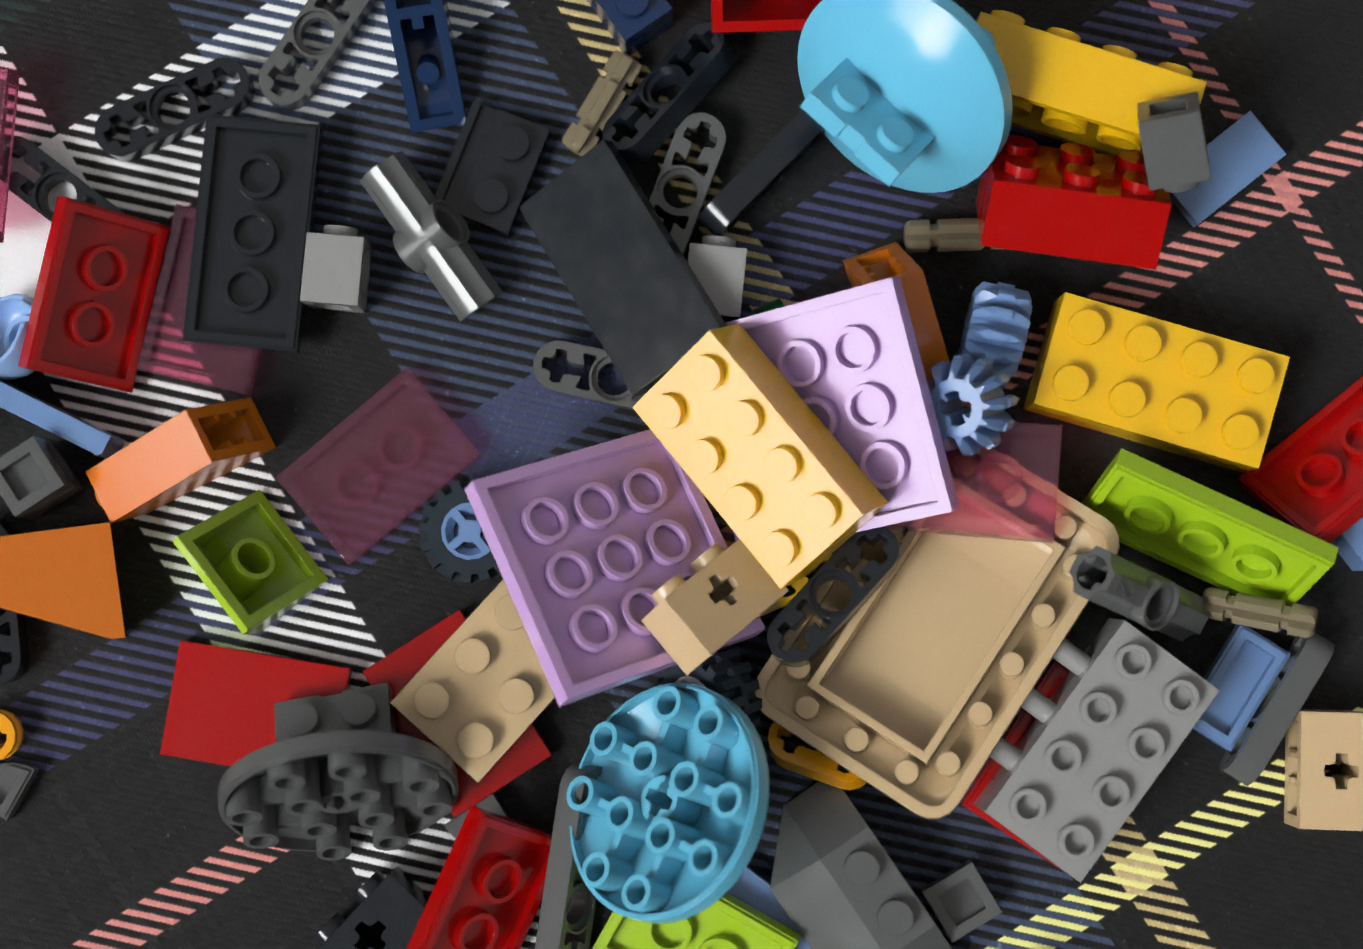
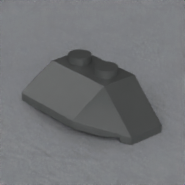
[770,781,952,949]

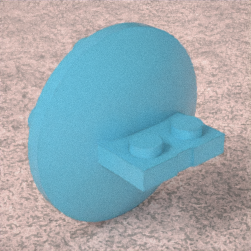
[797,0,1012,193]
[566,683,769,924]

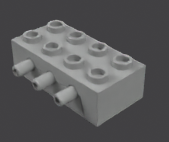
[974,618,1220,883]

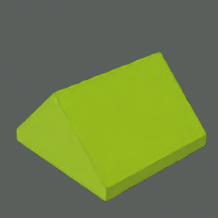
[172,489,328,635]

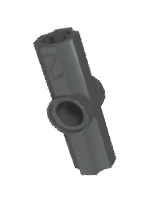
[360,150,503,322]
[1069,546,1209,642]

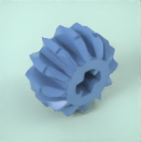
[958,281,1033,377]
[927,354,1020,456]

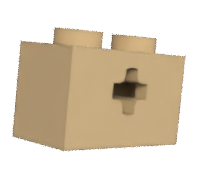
[641,539,789,675]
[1284,709,1363,831]

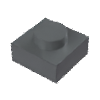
[920,860,1002,942]

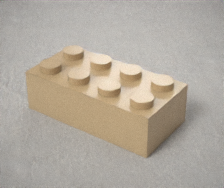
[390,579,555,782]

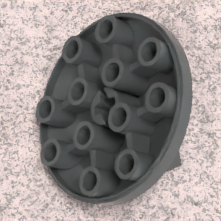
[218,683,459,861]

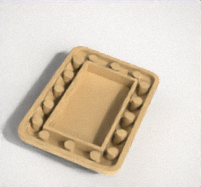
[755,433,1120,819]

